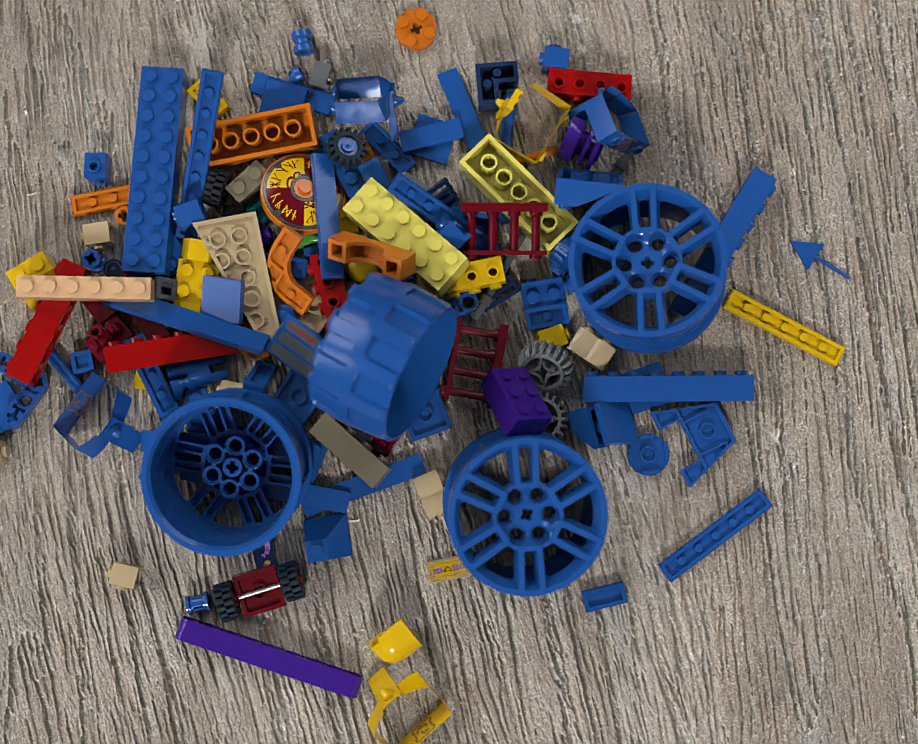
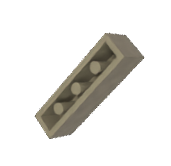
[309,412,393,488]

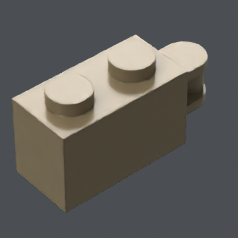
[225,157,276,208]

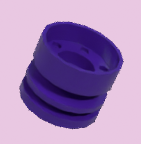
[557,116,604,171]

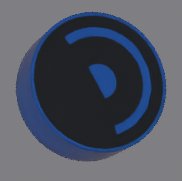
[103,259,124,277]

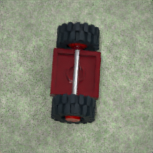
[212,560,306,623]

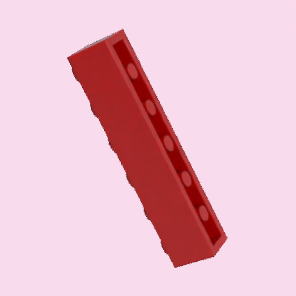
[5,258,92,386]
[103,331,239,373]

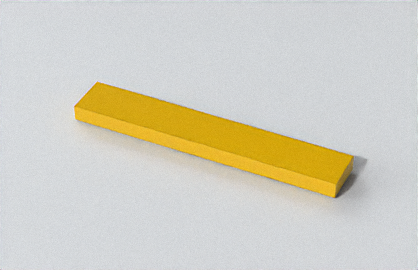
[723,289,846,367]

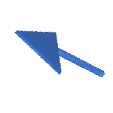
[789,240,850,279]

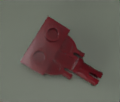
[84,315,136,364]

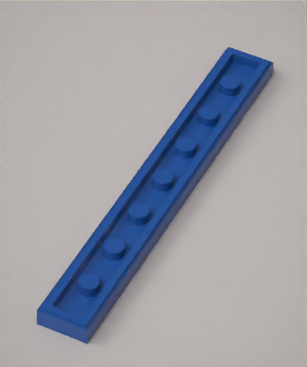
[437,67,510,226]
[175,68,225,239]
[102,299,270,356]
[180,458,351,514]

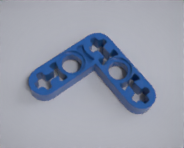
[0,352,49,429]

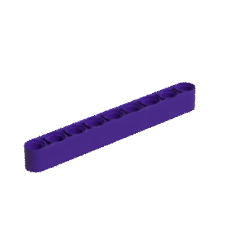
[175,616,363,699]

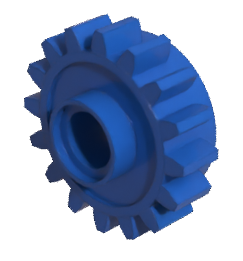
[549,234,573,277]

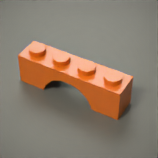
[328,231,416,281]

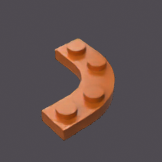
[267,225,316,316]

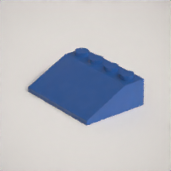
[554,167,623,209]

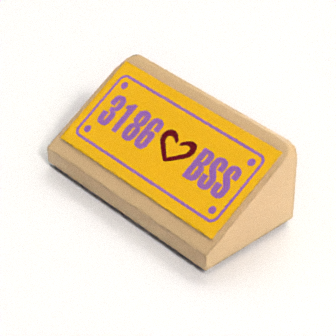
[426,555,472,584]

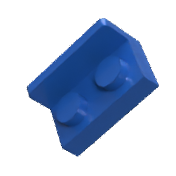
[520,275,565,310]

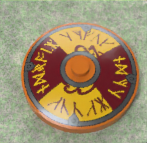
[260,154,345,235]

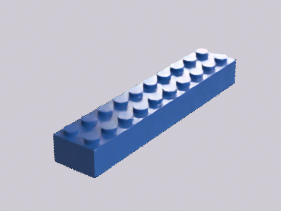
[121,66,189,278]

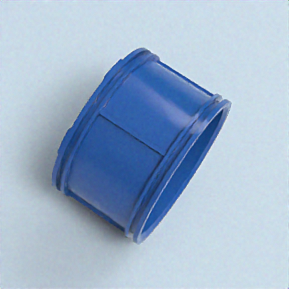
[568,183,728,354]
[140,387,314,557]
[442,428,608,597]

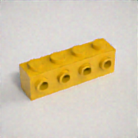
[417,255,506,299]

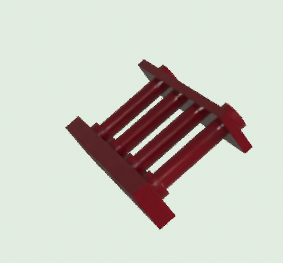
[460,202,548,259]
[440,317,509,410]

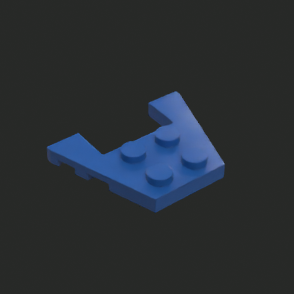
[650,402,736,487]

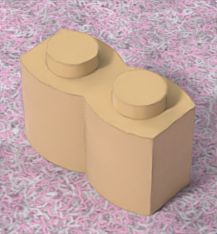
[565,326,616,372]
[412,469,445,519]

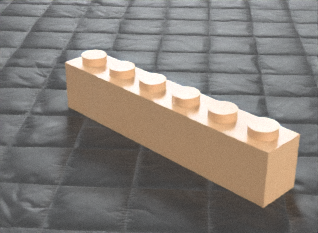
[16,275,155,302]

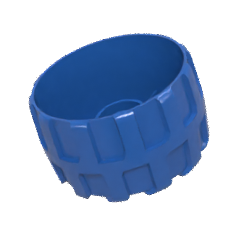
[308,272,458,441]

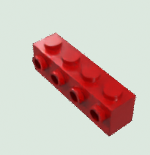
[546,68,632,104]
[307,253,348,333]

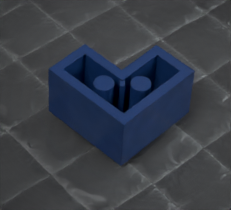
[475,61,519,112]

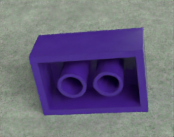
[480,368,553,437]

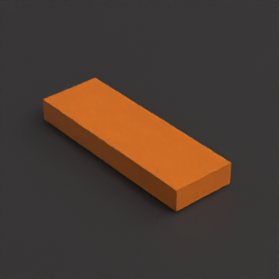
[70,184,130,218]

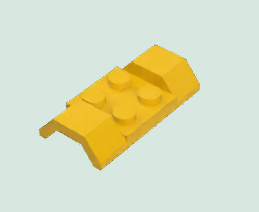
[173,238,221,313]

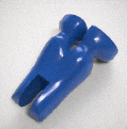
[166,356,231,400]

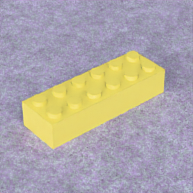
[458,133,579,256]
[342,177,470,297]

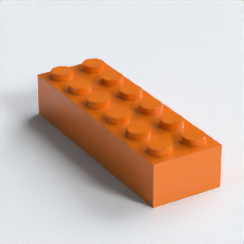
[185,103,321,171]

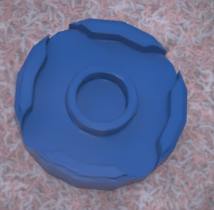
[627,434,670,476]

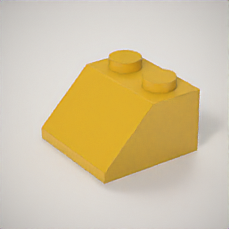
[5,251,56,312]

